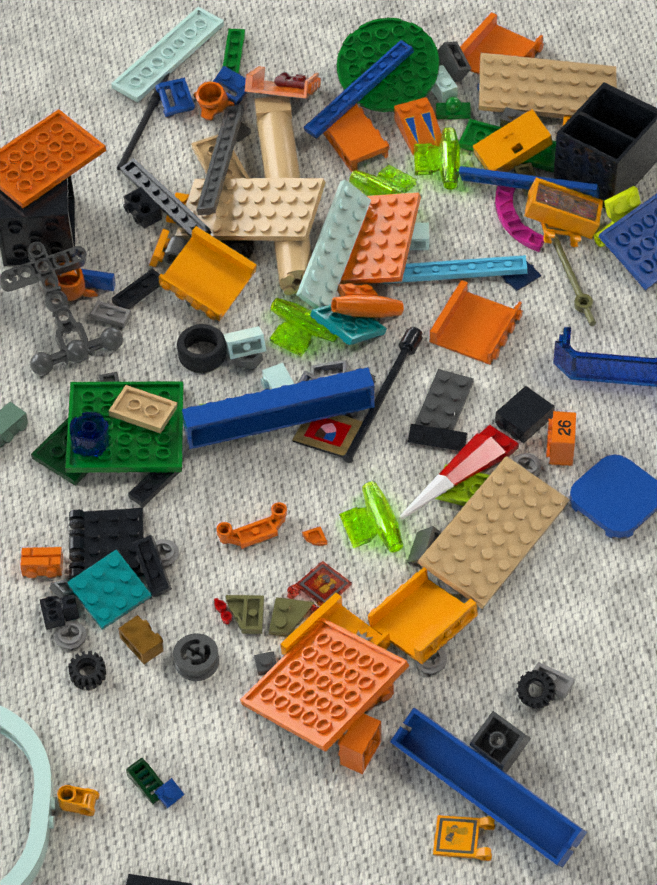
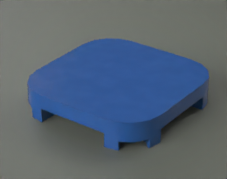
[570,454,657,538]

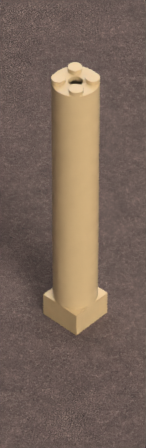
[255,96,312,295]

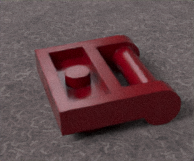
[274,72,309,89]

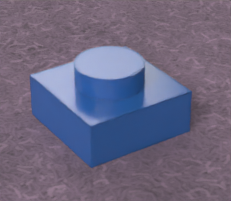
[154,778,185,808]

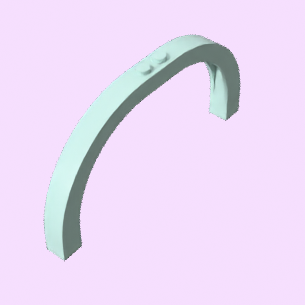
[0,706,56,885]

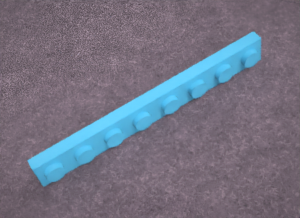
[382,255,527,284]

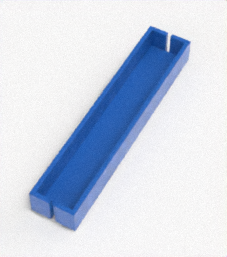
[182,367,375,449]
[390,708,587,867]

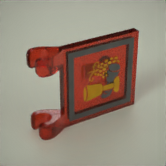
[287,561,352,615]

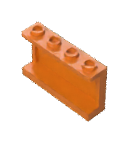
[323,104,390,172]

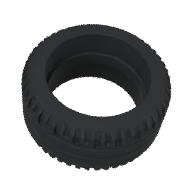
[177,324,227,373]

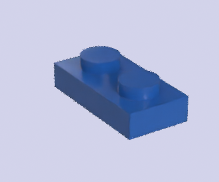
[81,269,116,291]

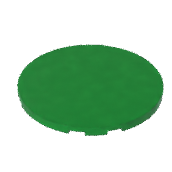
[336,18,440,112]

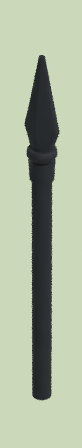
[117,73,170,171]

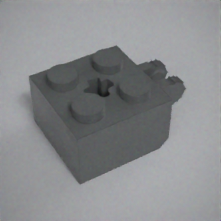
[469,711,531,773]

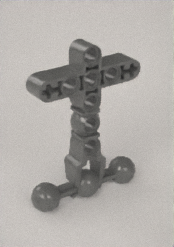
[0,242,123,375]

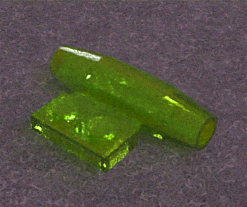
[414,127,460,190]
[349,165,417,196]
[270,298,338,357]
[339,481,403,553]

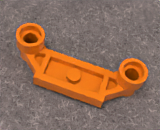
[216,502,287,549]

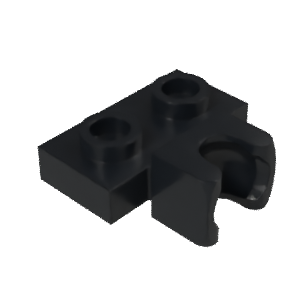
[39,595,80,630]

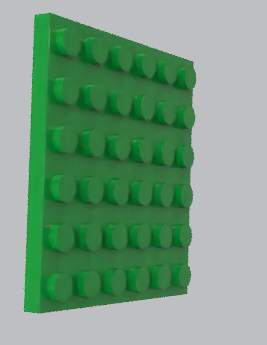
[65,381,184,473]

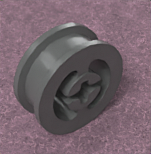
[173,633,219,681]

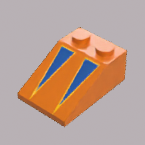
[394,97,445,155]

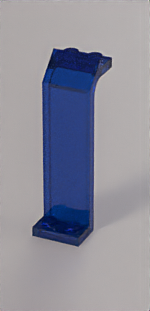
[553,327,657,387]

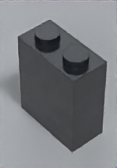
[495,386,555,444]

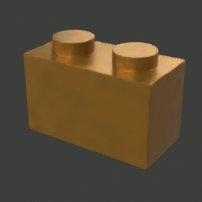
[118,615,164,664]

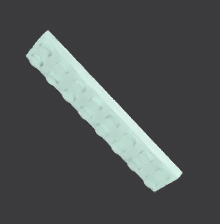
[111,7,224,103]
[296,179,371,309]

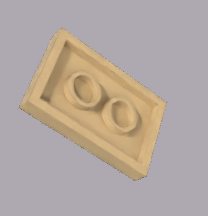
[109,385,177,434]

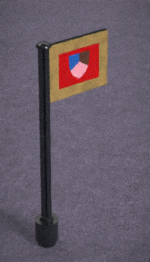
[292,327,423,463]

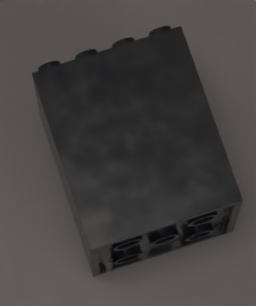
[553,82,657,209]
[0,176,76,266]

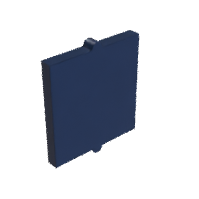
[501,261,541,291]

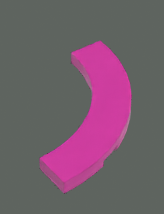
[495,186,545,252]

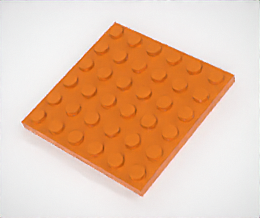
[240,618,409,752]

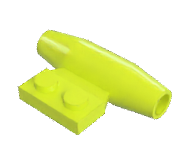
[594,186,641,247]

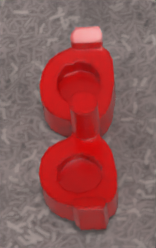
[214,598,233,625]

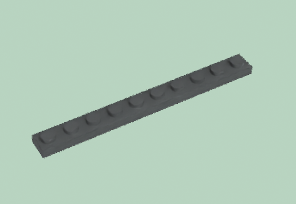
[196,104,244,216]

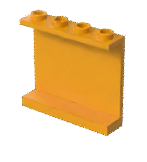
[159,226,257,321]
[368,567,478,664]
[280,593,390,655]

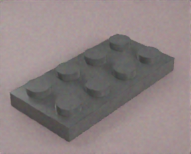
[415,369,474,430]

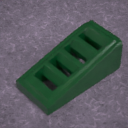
[126,758,164,805]

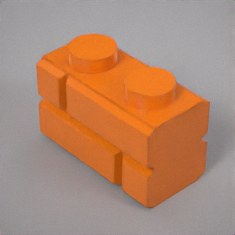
[20,547,63,578]

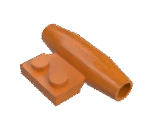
[331,283,404,318]

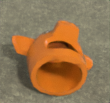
[193,81,235,120]
[53,261,98,301]

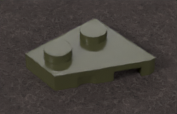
[225,595,265,634]
[269,597,314,637]

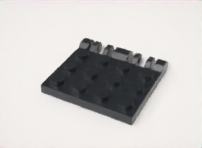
[69,508,144,580]

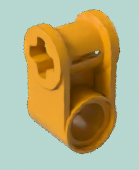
[57,785,100,816]

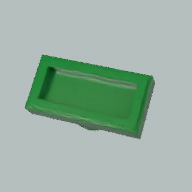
[436,97,471,119]

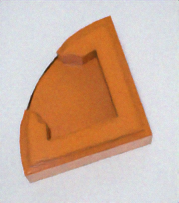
[302,526,327,546]

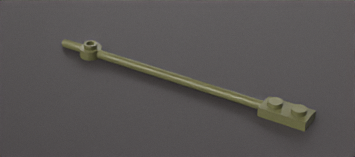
[514,163,596,326]

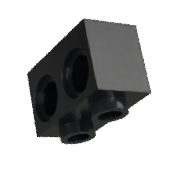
[123,187,162,229]

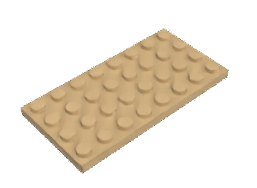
[479,53,617,119]
[175,178,326,241]
[418,456,570,609]

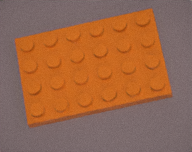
[0,109,106,208]
[339,192,421,284]

